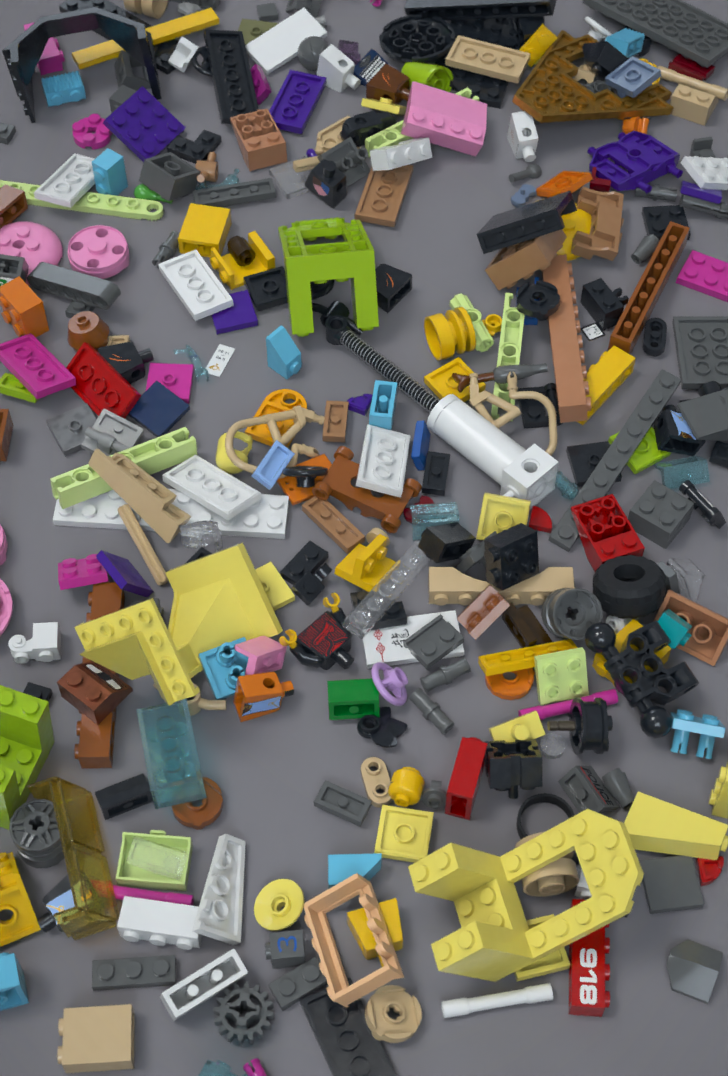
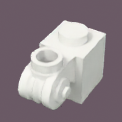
[8,622,61,664]

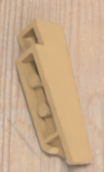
[89,449,191,543]

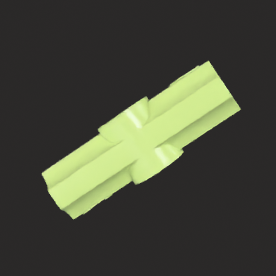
[449,293,494,352]

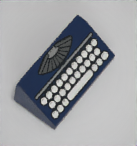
[353,49,388,86]

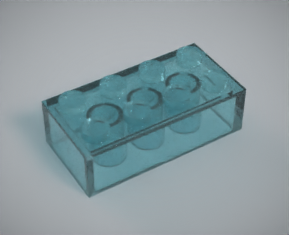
[136,699,207,809]

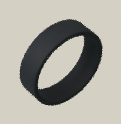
[516,793,575,839]

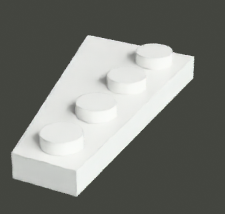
[192,834,246,945]

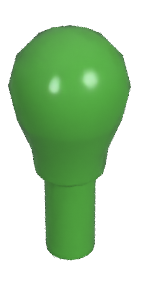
[134,184,173,204]

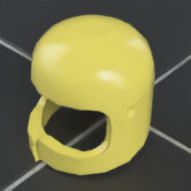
[216,431,253,474]

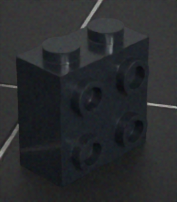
[484,523,539,591]

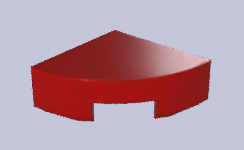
[528,506,552,533]
[696,856,724,886]

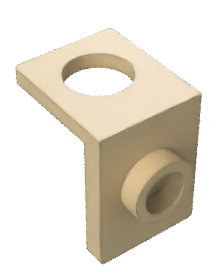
[574,64,598,83]

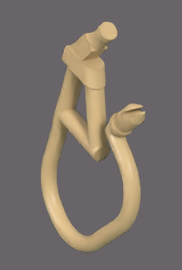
[469,372,558,456]
[225,405,325,479]

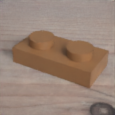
[322,400,349,443]

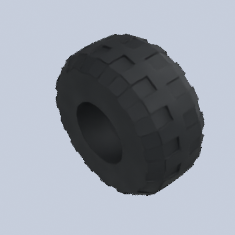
[593,555,666,619]

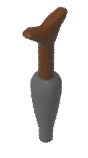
[452,363,548,393]

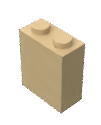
[57,1004,135,1073]

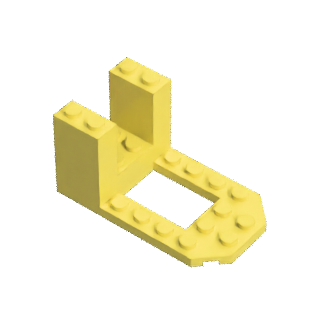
[408,809,644,982]

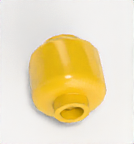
[388,767,425,807]

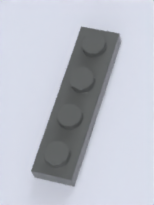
[192,178,276,207]

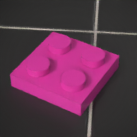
[58,554,109,590]

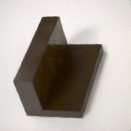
[502,602,552,648]

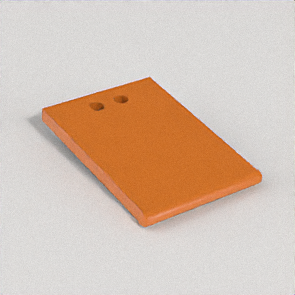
[277,454,332,506]

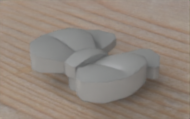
[177,2,201,16]

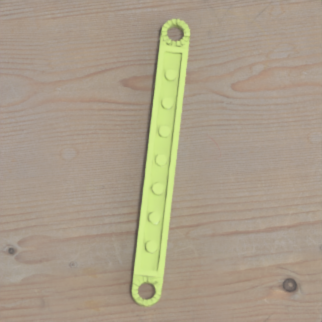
[0,180,163,221]

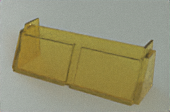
[28,776,120,940]

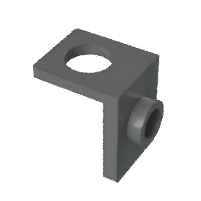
[286,0,321,18]

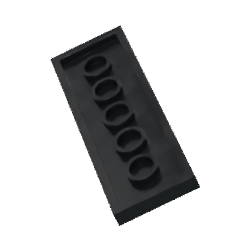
[204,30,259,124]

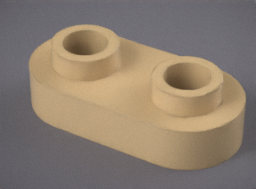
[361,757,392,808]

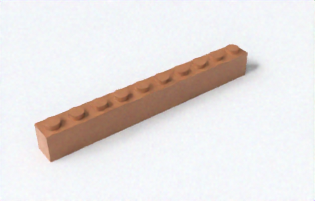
[542,255,591,423]

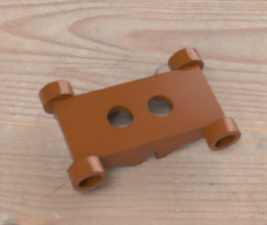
[312,446,422,533]

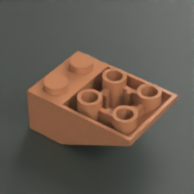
[230,109,287,171]

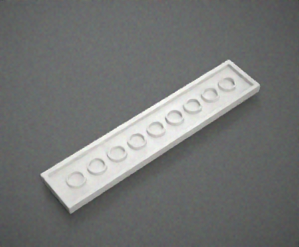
[53,489,289,539]

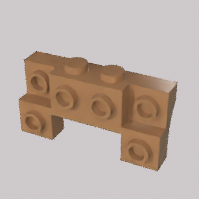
[571,187,624,261]

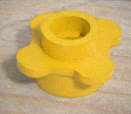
[482,314,502,336]

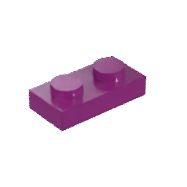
[250,64,272,105]

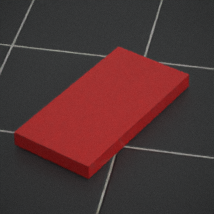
[66,342,141,419]

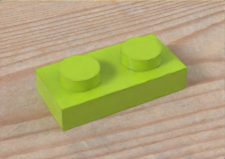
[0,373,40,403]

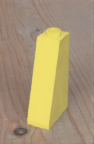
[624,791,728,860]

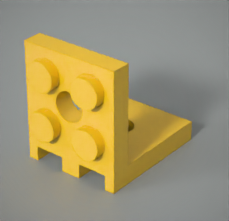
[0,852,41,947]

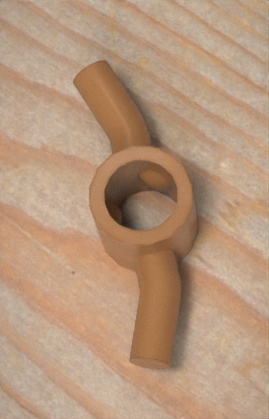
[195,152,219,183]

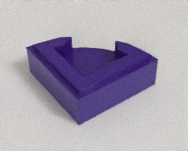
[346,394,373,416]

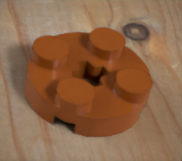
[171,777,224,830]

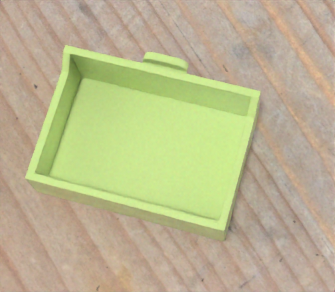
[116,830,193,891]

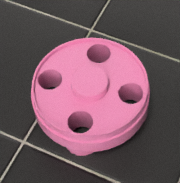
[68,225,130,279]

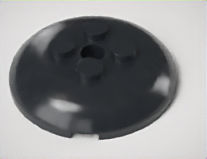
[379,15,455,64]

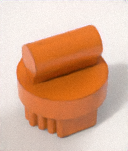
[622,116,649,134]

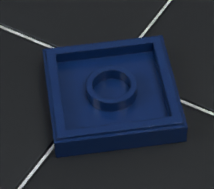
[128,380,190,437]

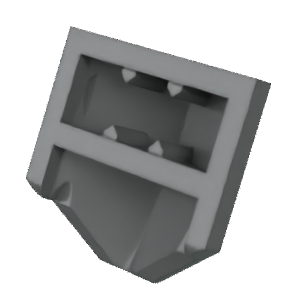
[666,939,723,1004]

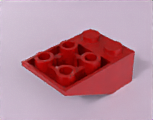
[570,494,645,572]

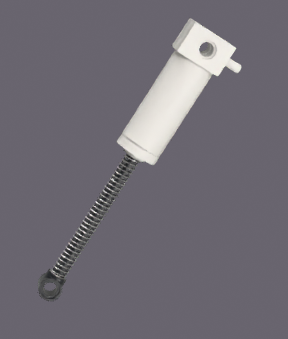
[326,314,559,511]

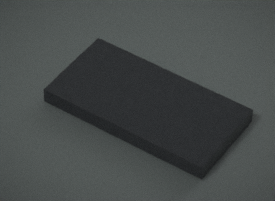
[300,978,397,1076]

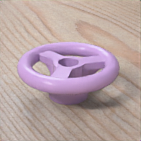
[371,662,408,706]

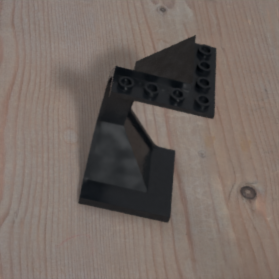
[2,7,162,123]

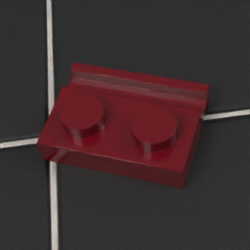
[668,54,715,81]

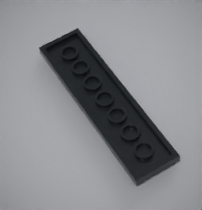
[59,0,179,75]

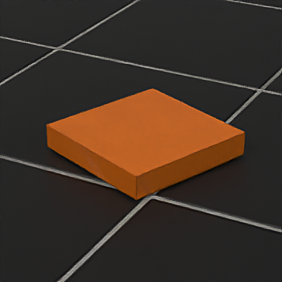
[536,171,592,197]

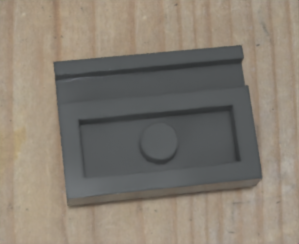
[404,614,464,669]

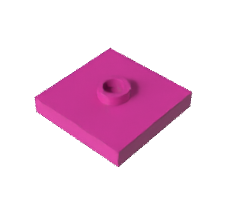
[146,363,194,404]

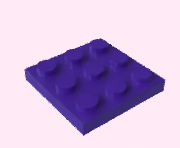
[103,86,186,162]

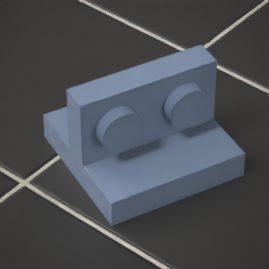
[605,56,661,99]

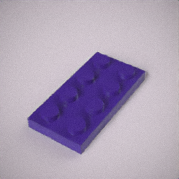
[269,70,326,134]

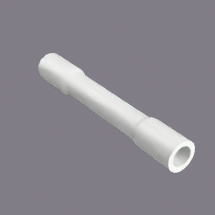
[441,983,553,1018]

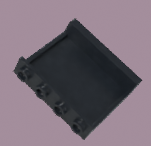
[477,190,577,254]

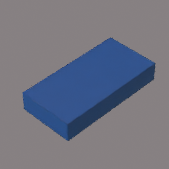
[411,420,431,471]

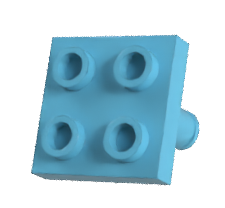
[198,637,249,700]
[670,709,725,759]

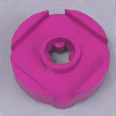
[72,114,112,150]

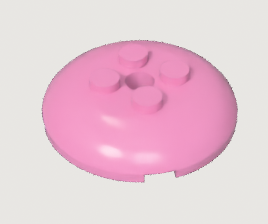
[0,221,63,286]

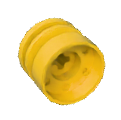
[424,307,476,361]

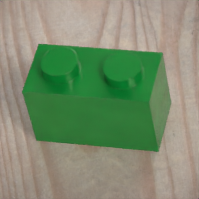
[327,679,379,720]

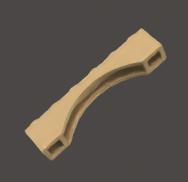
[428,567,574,606]

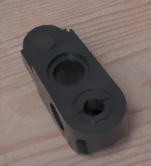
[341,110,396,147]

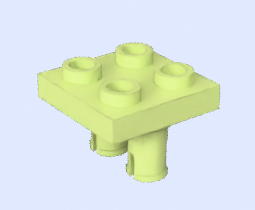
[534,647,589,705]

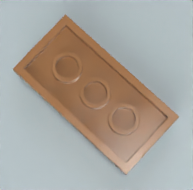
[355,165,413,227]

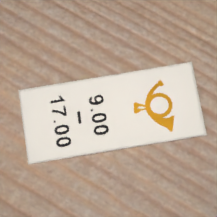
[204,344,235,377]

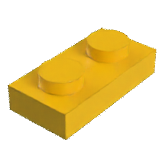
[519,24,557,67]

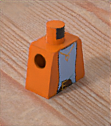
[233,672,294,722]

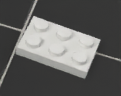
[681,156,728,190]

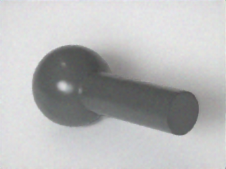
[509,164,542,182]

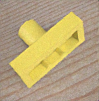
[488,710,546,742]

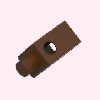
[366,64,410,105]

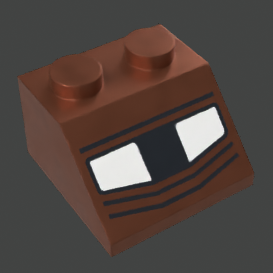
[57,661,133,725]

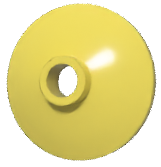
[254,879,304,931]

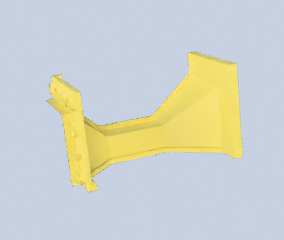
[74,542,283,706]

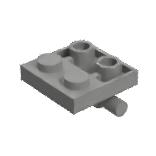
[81,408,144,456]

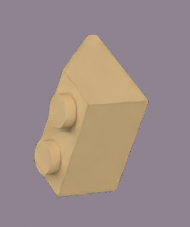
[670,84,719,126]

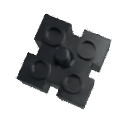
[485,739,542,799]

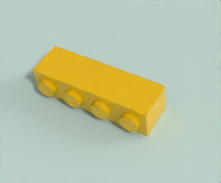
[576,345,636,425]

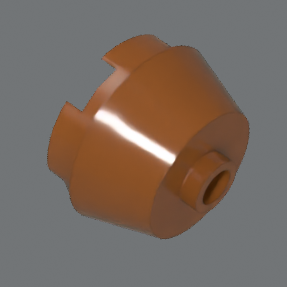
[67,311,109,352]

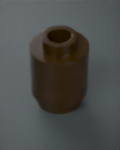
[227,236,255,266]

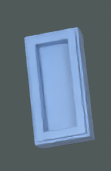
[251,440,295,490]

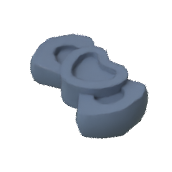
[511,184,536,208]

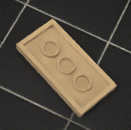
[445,35,531,84]

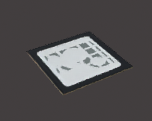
[580,322,605,341]

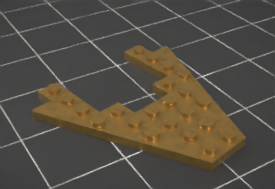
[512,30,674,123]

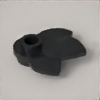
[357,707,408,748]

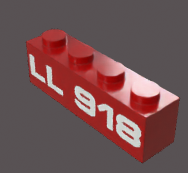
[568,899,610,1017]

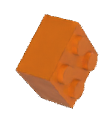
[0,276,49,338]

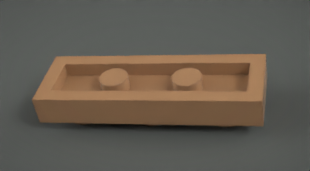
[302,496,365,554]

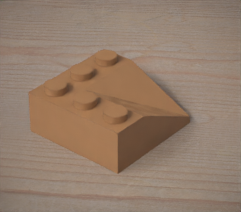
[485,229,567,290]

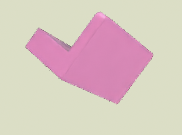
[234,636,287,675]

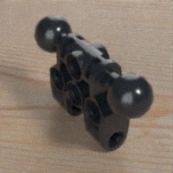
[585,620,699,738]

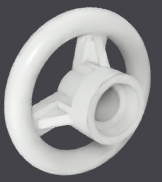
[585,16,612,42]

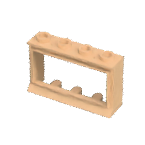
[304,873,404,1008]

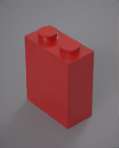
[445,737,488,820]

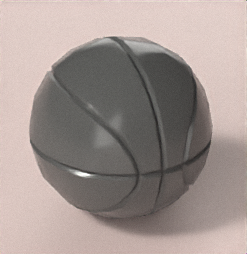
[297,36,329,71]

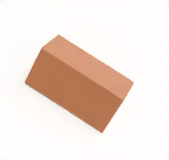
[654,589,728,666]

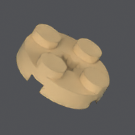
[365,985,422,1043]

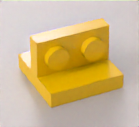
[334,534,400,595]

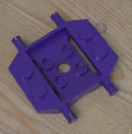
[587,131,683,194]

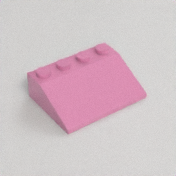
[401,81,487,157]

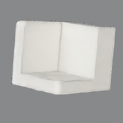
[168,37,198,73]

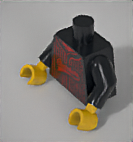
[279,593,354,670]

